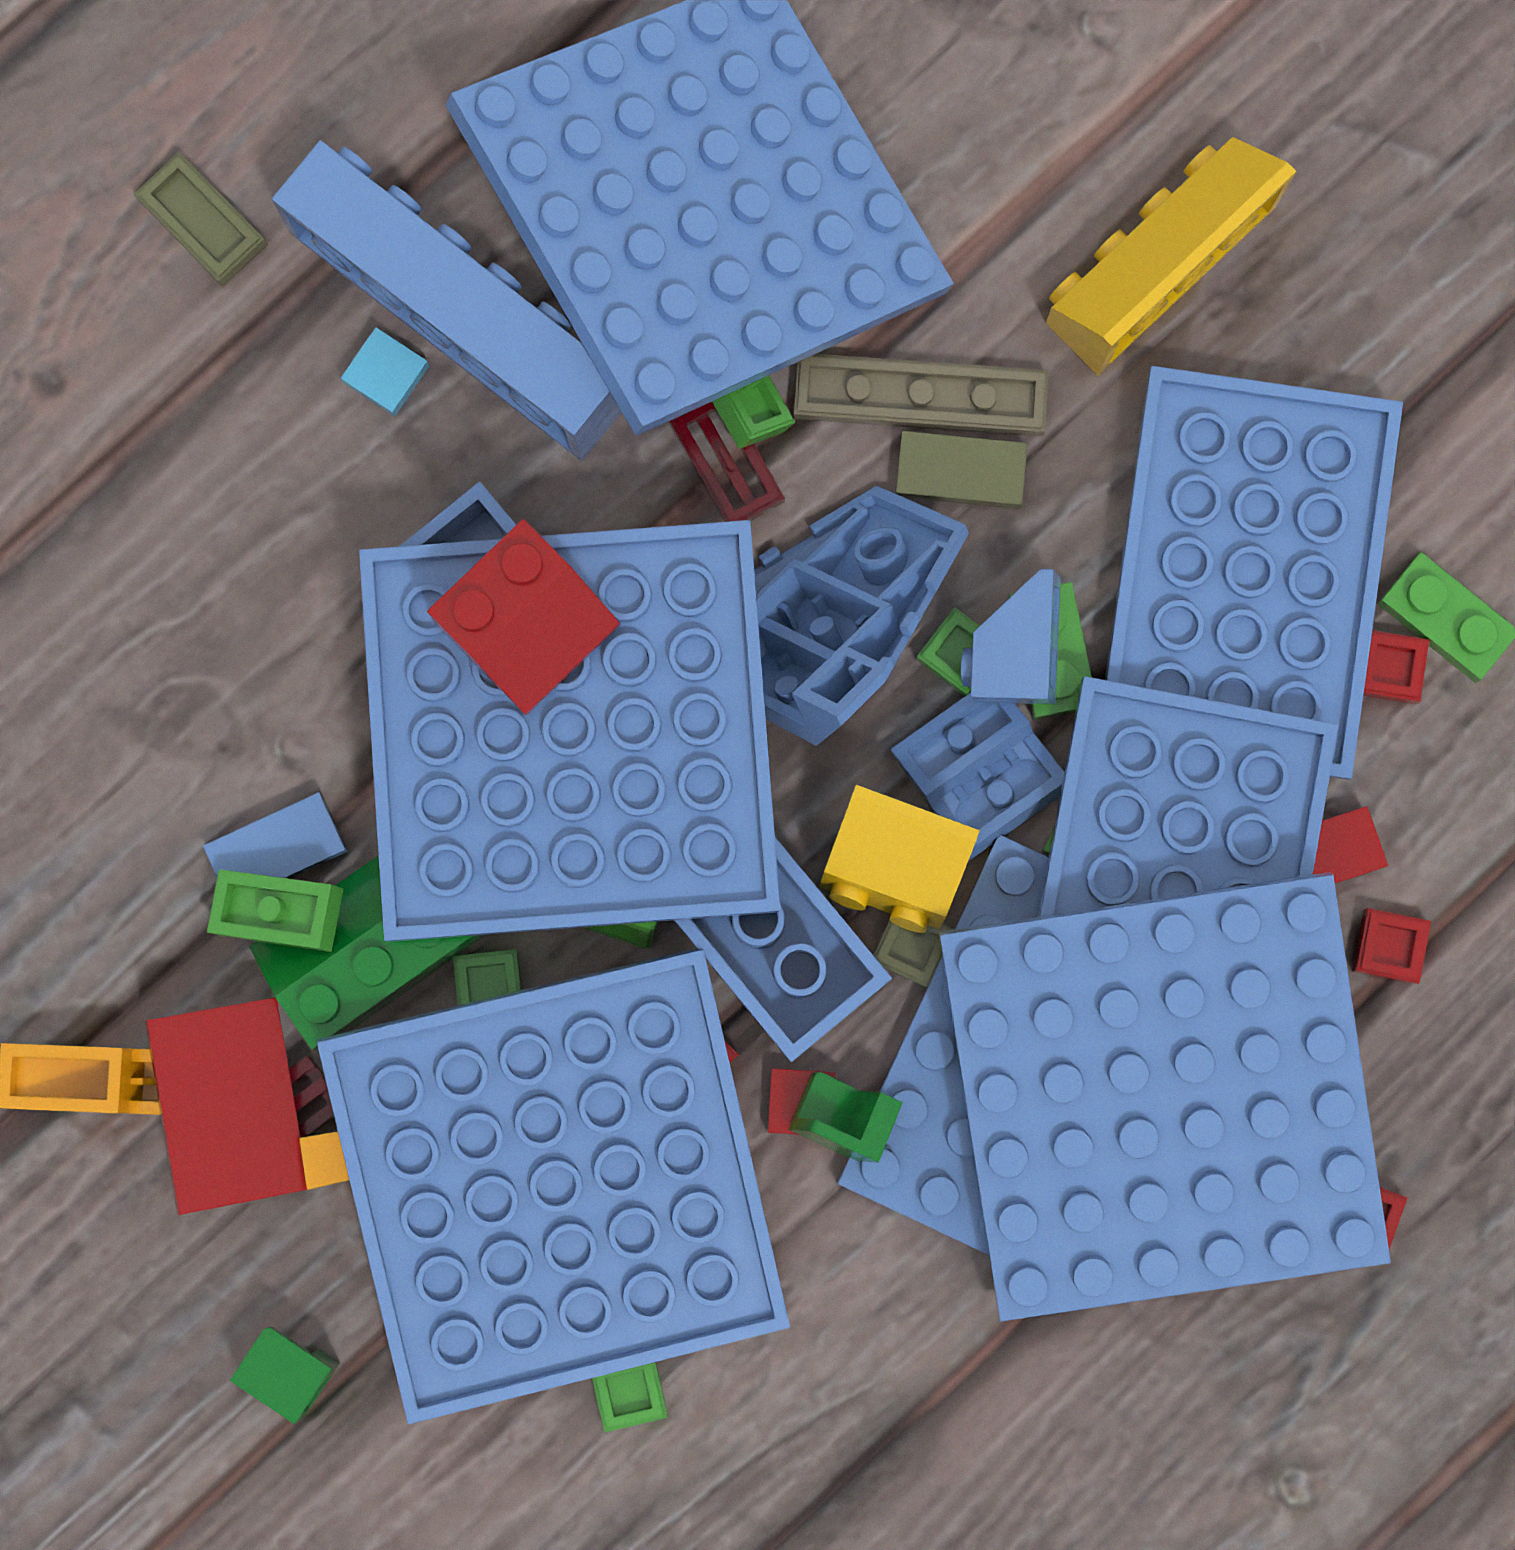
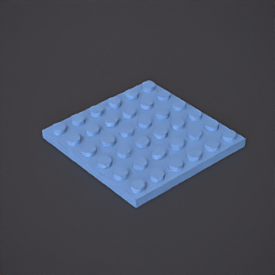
[446,0,954,436]
[359,520,780,942]
[939,872,1391,1322]
[317,948,790,1425]

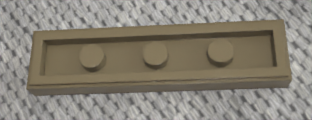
[794,354,1049,436]

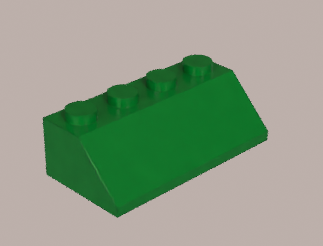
[249,855,486,1050]

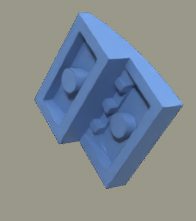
[890,692,1064,861]

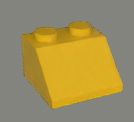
[819,785,980,933]

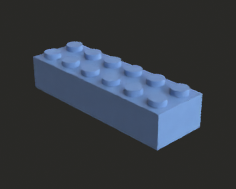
[271,140,621,462]

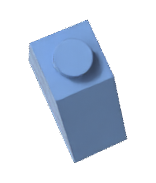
[961,569,1061,704]

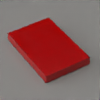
[145,997,307,1215]

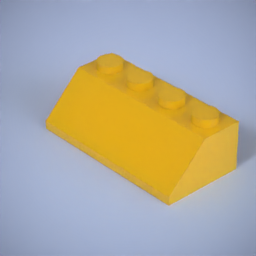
[1046,137,1297,376]

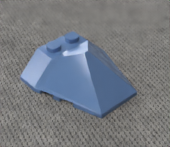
[754,486,969,746]

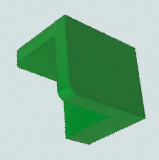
[788,1072,903,1163]
[229,1326,340,1425]

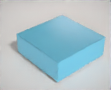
[340,327,430,417]

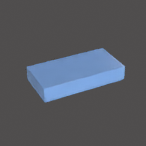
[203,792,348,879]

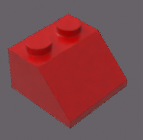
[427,518,620,716]

